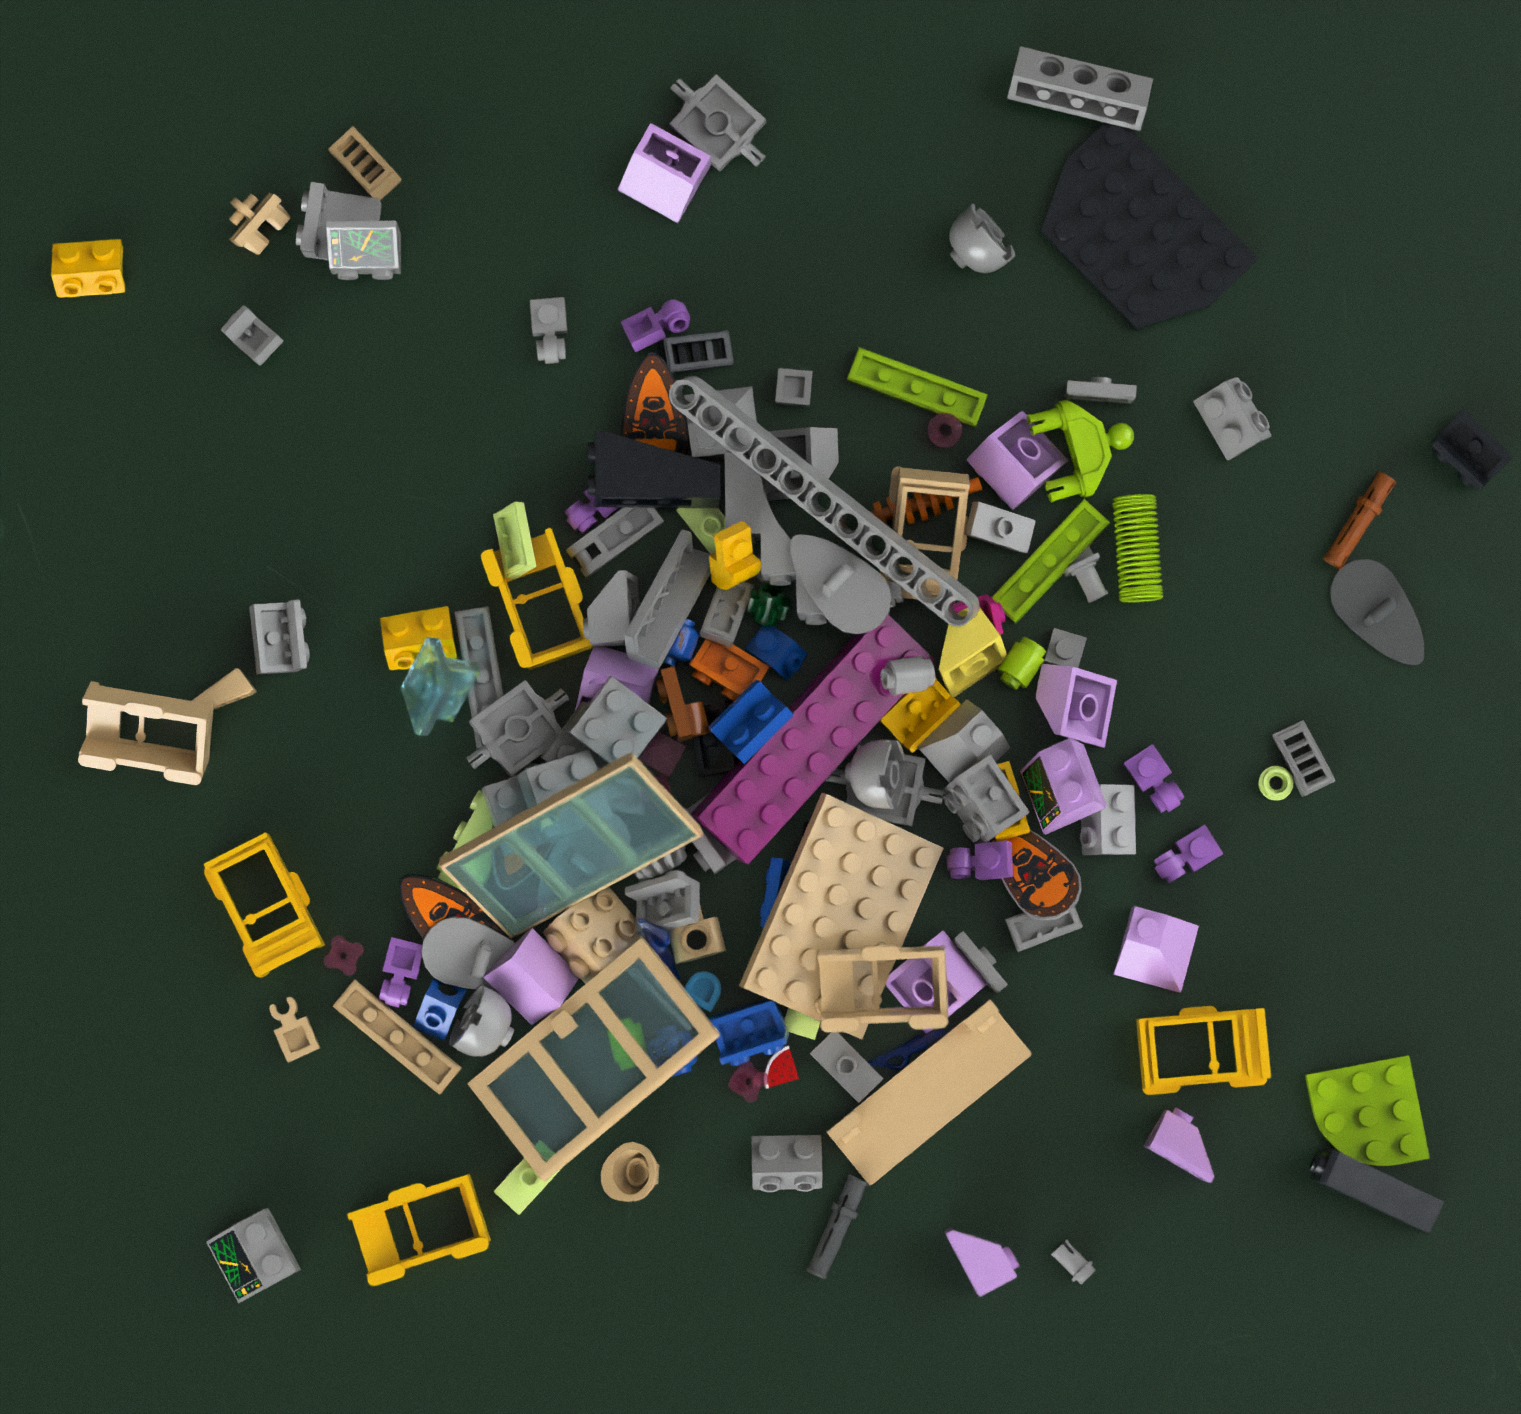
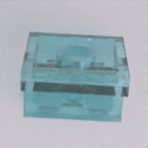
[401,637,480,736]

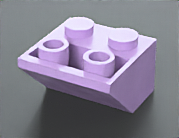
[618,123,711,223]
[575,646,659,710]

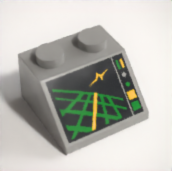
[326,221,401,280]
[206,1208,301,1303]

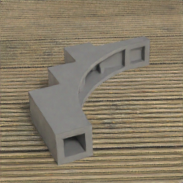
[724,453,904,625]

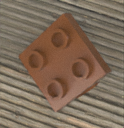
[656,667,711,743]

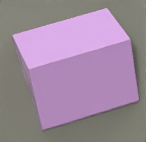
[483,927,579,1025]

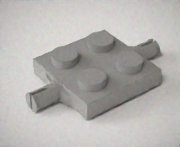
[670,74,766,172]
[466,680,569,777]
[826,745,944,827]

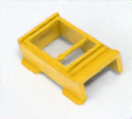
[481,528,593,671]
[203,832,325,978]
[1136,1006,1271,1095]
[347,1174,491,1286]

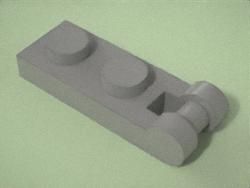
[566,507,664,578]

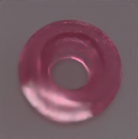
[928,413,962,448]

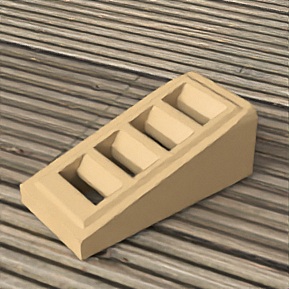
[328,126,401,200]
[192,668,257,710]

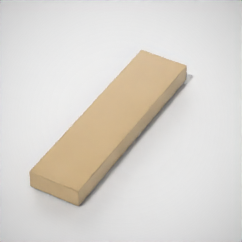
[333,979,462,1095]

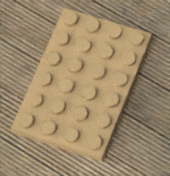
[739,793,944,1039]

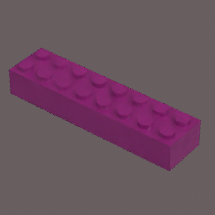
[690,615,935,864]

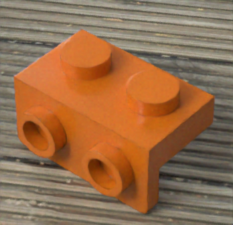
[689,639,770,702]

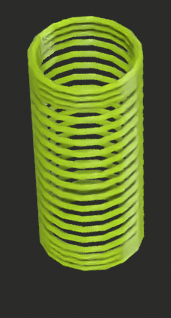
[1112,494,1163,602]

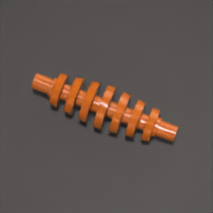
[871,477,982,525]

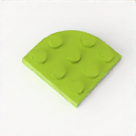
[1305,1055,1430,1166]

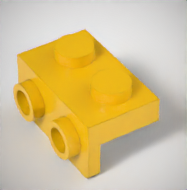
[51,239,125,297]
[380,606,457,670]
[880,678,961,753]

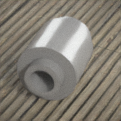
[881,656,935,695]

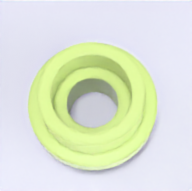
[1258,766,1294,801]

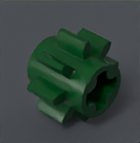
[747,583,791,626]

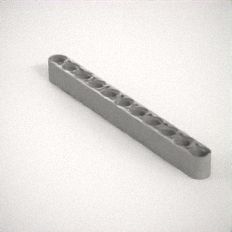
[669,376,980,627]

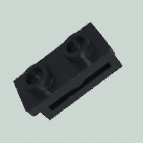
[1430,409,1514,491]

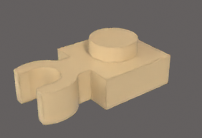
[270,997,321,1062]

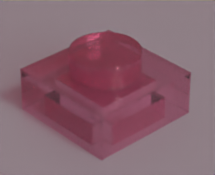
[639,731,686,777]

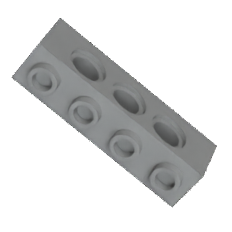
[1007,46,1153,131]

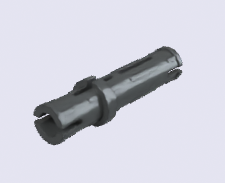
[806,1174,869,1279]

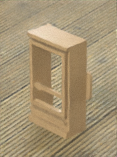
[880,466,970,603]
[78,681,214,785]
[817,945,949,1032]

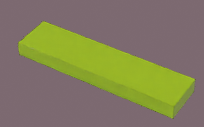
[847,347,988,428]
[991,499,1110,624]

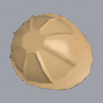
[601,1142,660,1202]

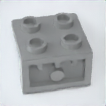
[942,755,1030,844]

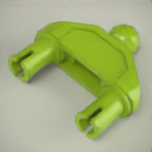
[1026,400,1134,503]

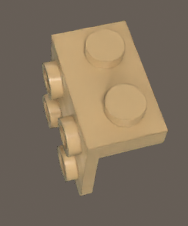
[542,887,644,984]

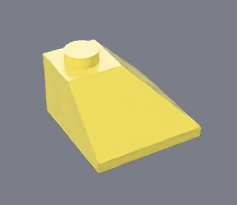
[939,607,1007,697]

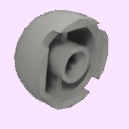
[949,203,1015,273]
[845,740,905,809]
[449,985,514,1056]

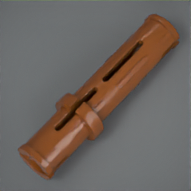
[1323,471,1397,570]

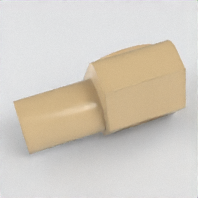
[667,903,726,964]

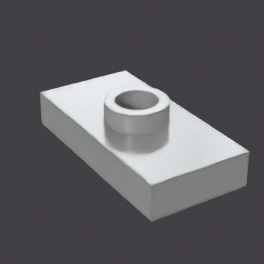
[1065,377,1137,404]
[965,502,1036,554]
[699,581,754,648]
[1005,906,1083,952]
[952,931,1008,994]
[810,1032,883,1103]

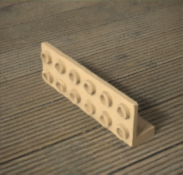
[826,1000,1031,1185]

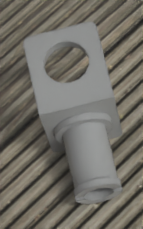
[1064,547,1108,603]

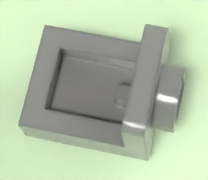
[221,305,283,366]

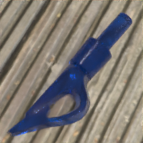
[637,917,681,980]
[867,1028,946,1070]

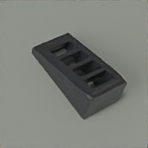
[657,331,734,375]

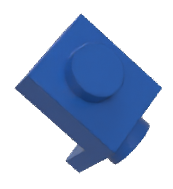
[745,625,807,680]

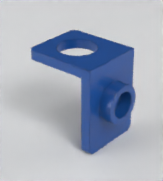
[413,978,468,1041]

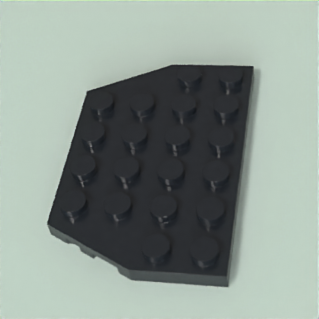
[1040,123,1259,330]

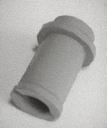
[1051,1240,1096,1284]

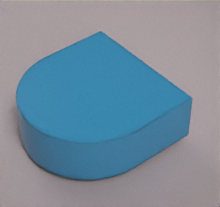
[684,971,721,1012]

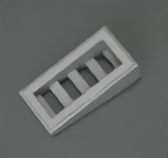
[1272,720,1335,797]

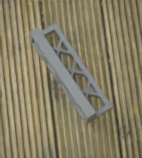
[624,529,711,669]

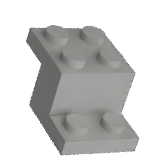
[541,676,667,790]
[482,749,613,854]

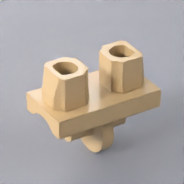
[229,193,291,255]

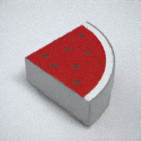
[764,1045,799,1089]

